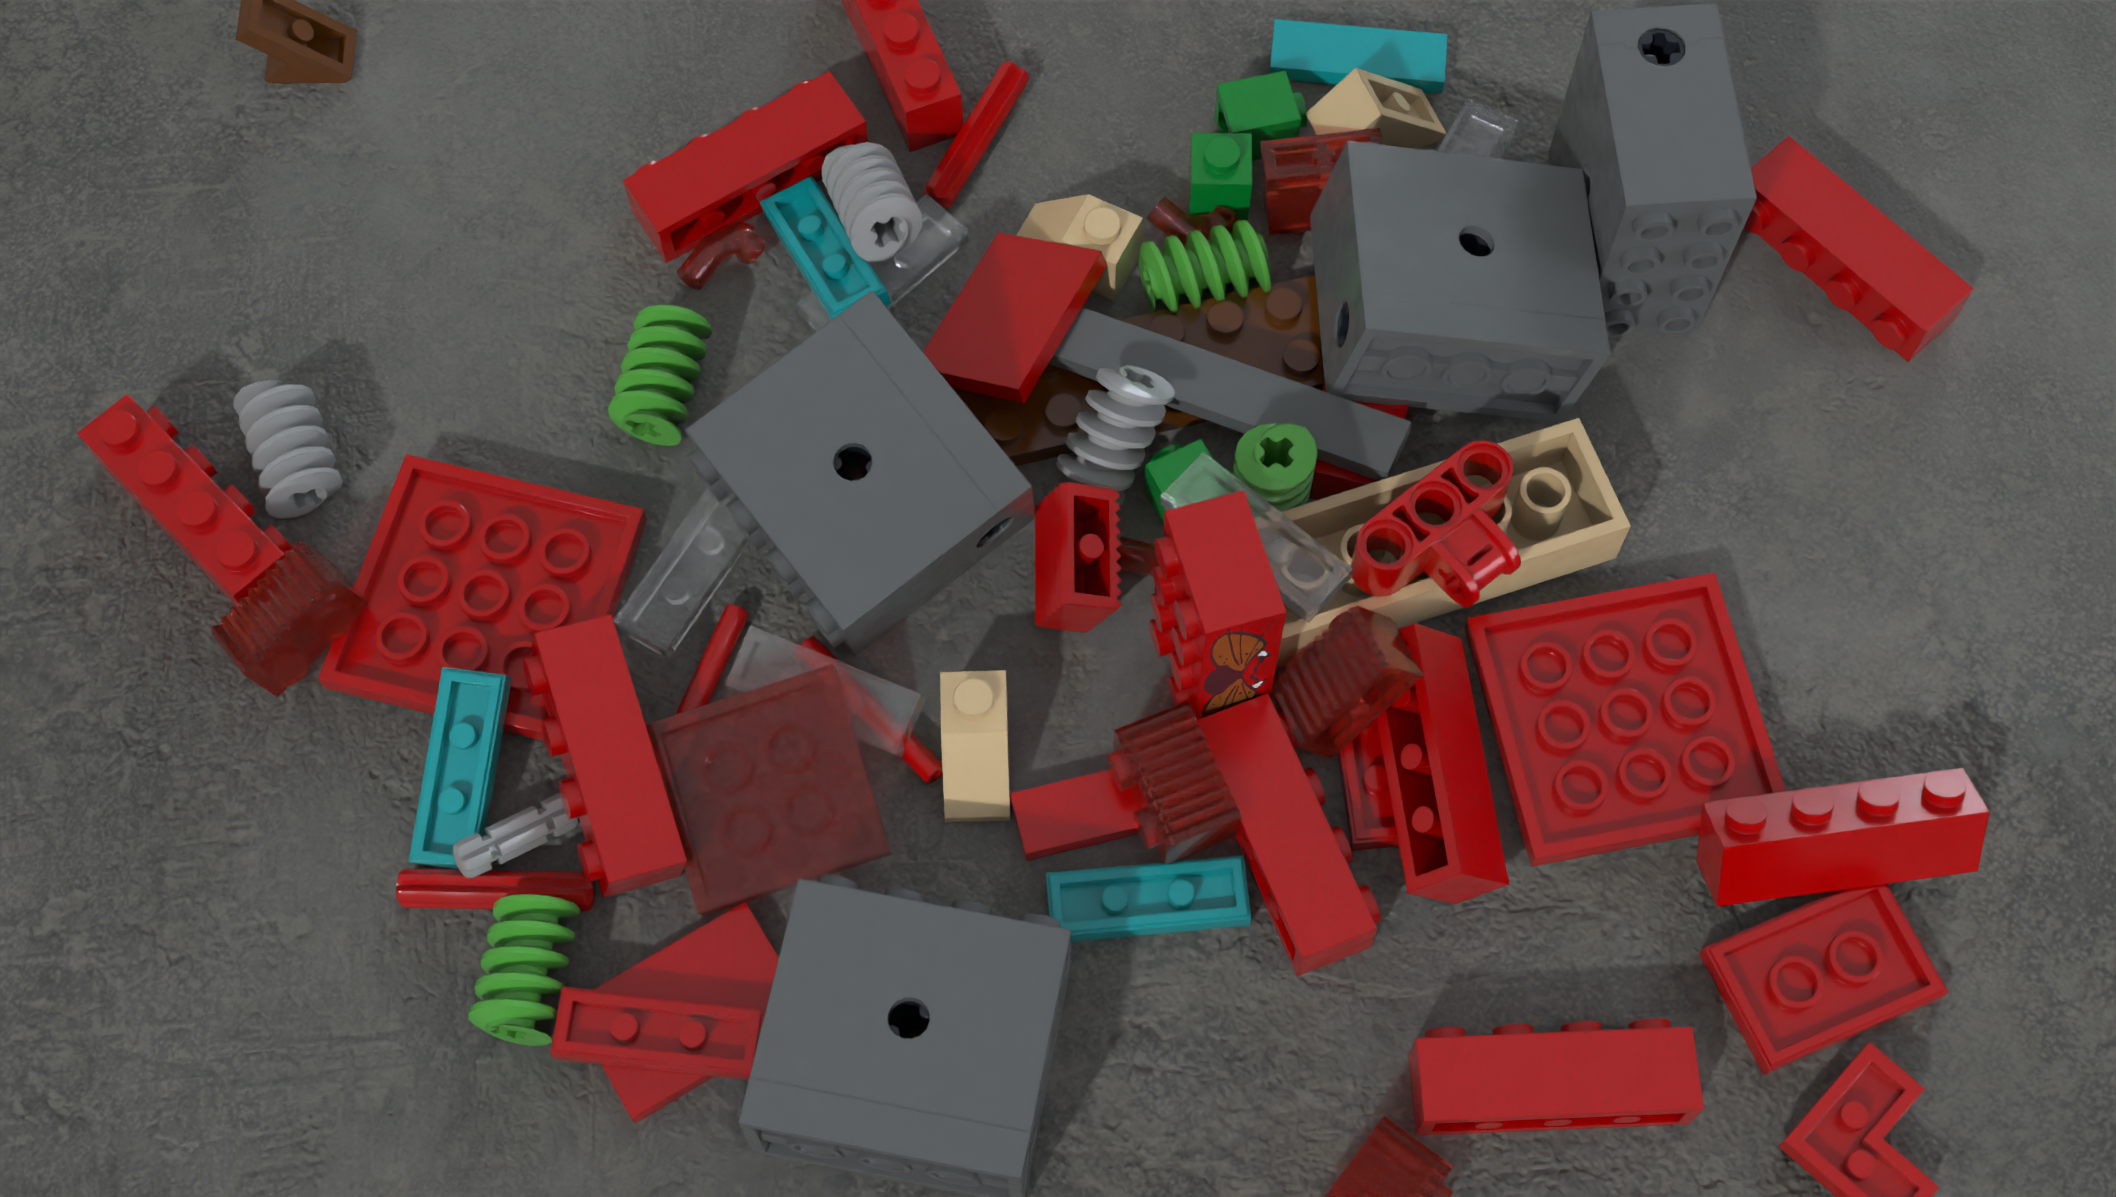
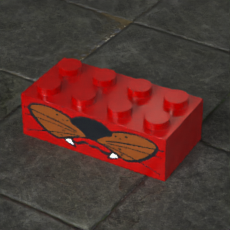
[1149,490,1286,733]

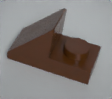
[235,0,357,84]

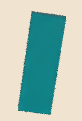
[1269,19,1447,94]
[760,176,892,320]
[408,667,512,869]
[1045,855,1251,942]

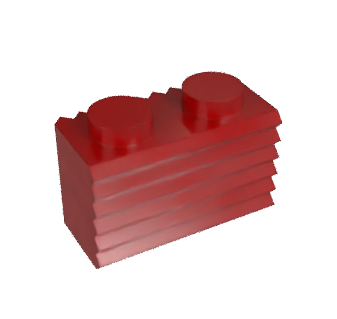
[1035,482,1122,633]

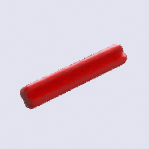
[923,61,1029,209]
[396,868,596,911]

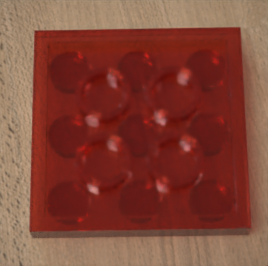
[646,664,893,916]

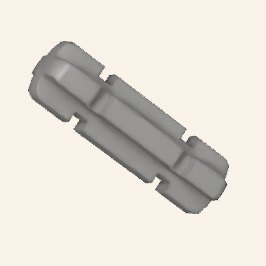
[452,793,579,878]

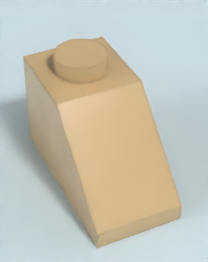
[1305,68,1447,163]
[1016,194,1143,302]
[940,670,1010,823]

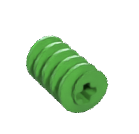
[1138,220,1272,314]
[607,305,713,446]
[1231,423,1318,520]
[468,894,580,1046]

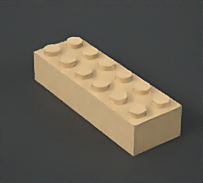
[1255,418,1631,668]

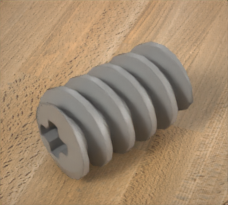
[822,142,922,262]
[1055,365,1175,505]
[233,380,343,520]

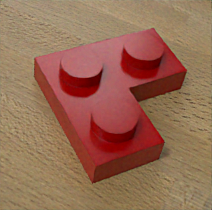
[1778,1042,1940,1197]

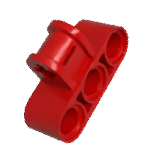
[1350,440,1521,608]

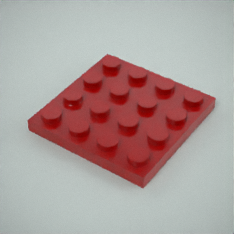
[318,454,647,741]
[1464,573,1786,867]

